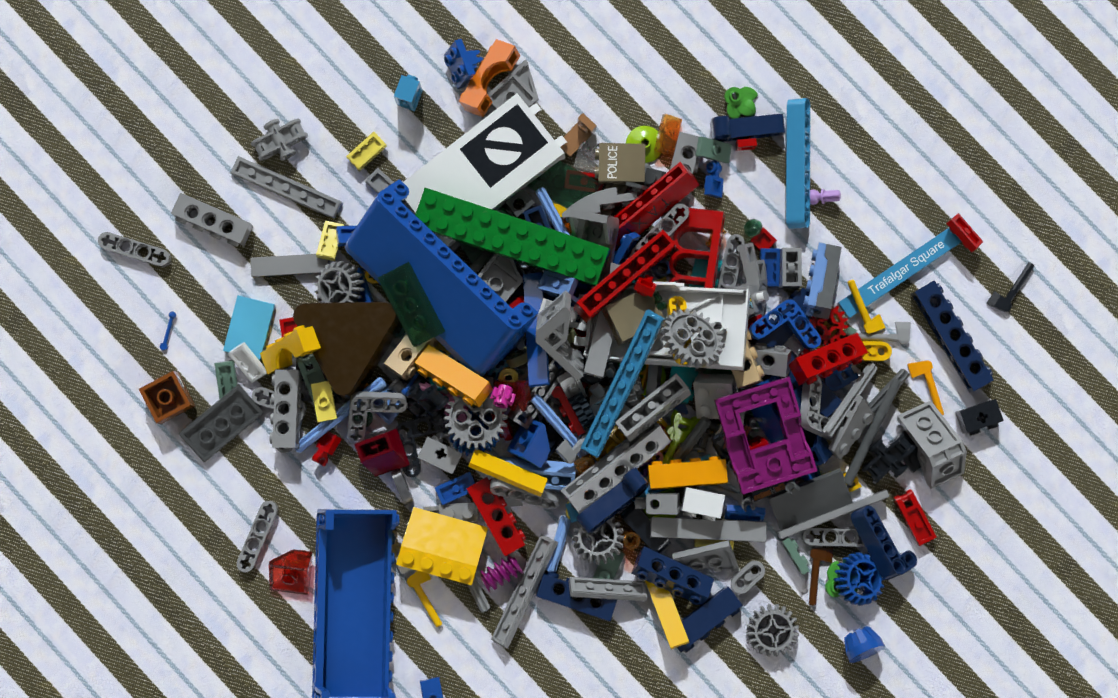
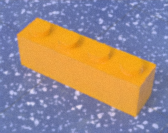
[414,345,493,408]
[647,456,728,490]

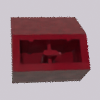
[354,428,410,477]

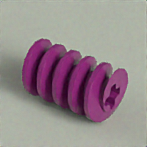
[480,555,524,593]

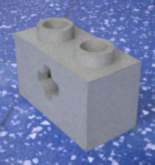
[779,248,802,289]
[417,435,463,474]

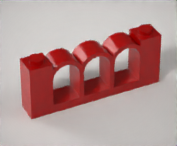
[669,208,725,288]

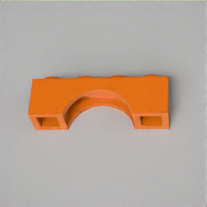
[459,39,520,117]

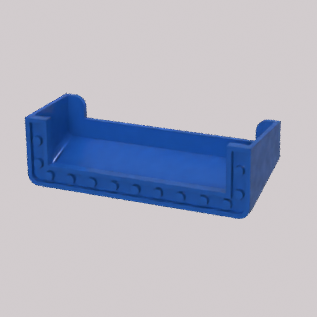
[345,179,539,376]
[312,509,399,698]

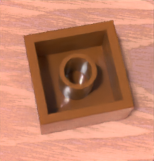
[139,371,196,424]

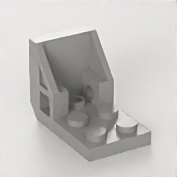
[569,209,619,281]
[536,290,584,381]
[897,400,967,489]

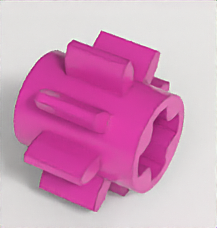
[490,384,516,409]

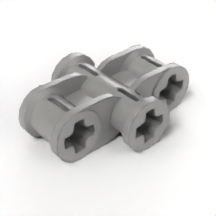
[251,118,308,161]

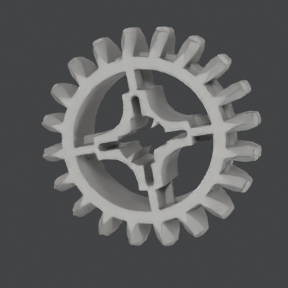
[314,261,364,303]
[572,517,625,565]
[746,604,799,657]

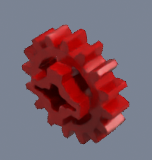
[807,306,848,345]

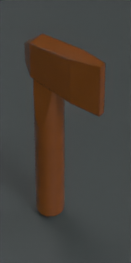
[809,547,834,606]

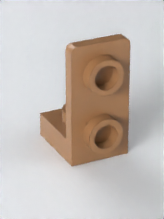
[560,113,597,157]

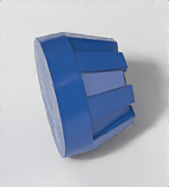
[844,626,885,663]

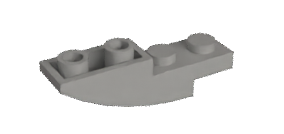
[562,187,637,223]
[738,243,767,319]

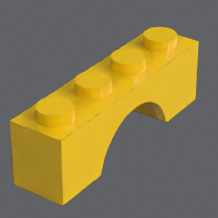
[260,325,321,375]

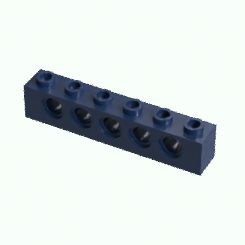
[911,280,994,393]

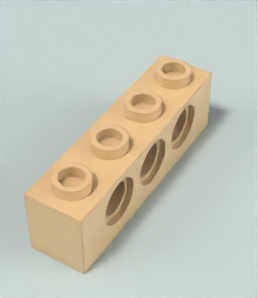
[384,321,439,381]
[732,328,765,390]

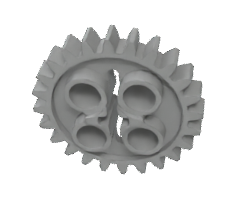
[660,308,724,369]
[444,392,508,450]

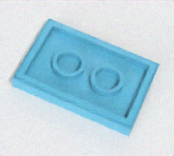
[223,295,275,360]

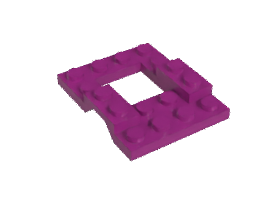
[714,377,817,494]

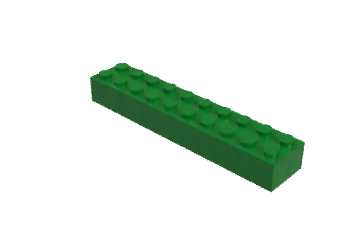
[415,188,611,287]

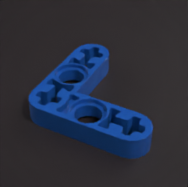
[749,299,821,350]

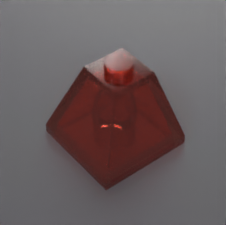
[269,549,312,595]

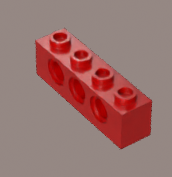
[788,333,869,385]
[466,477,526,556]

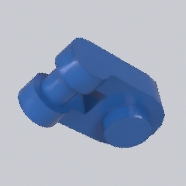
[824,364,859,392]

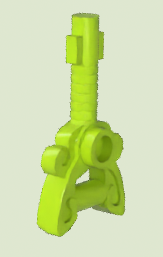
[663,409,700,464]

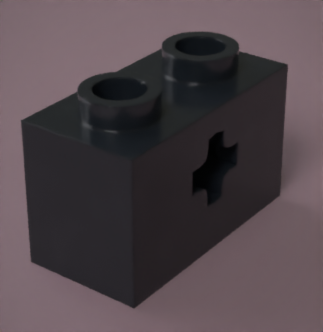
[955,399,1004,436]

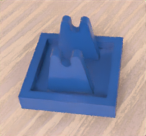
[444,39,483,89]

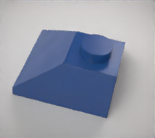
[506,420,550,468]

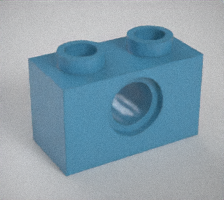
[394,75,423,111]

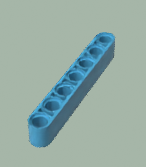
[786,98,810,229]

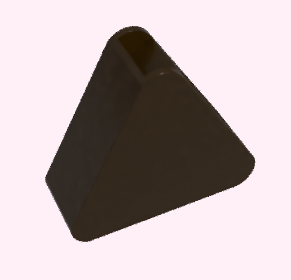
[293,302,402,401]

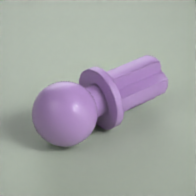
[810,189,841,205]

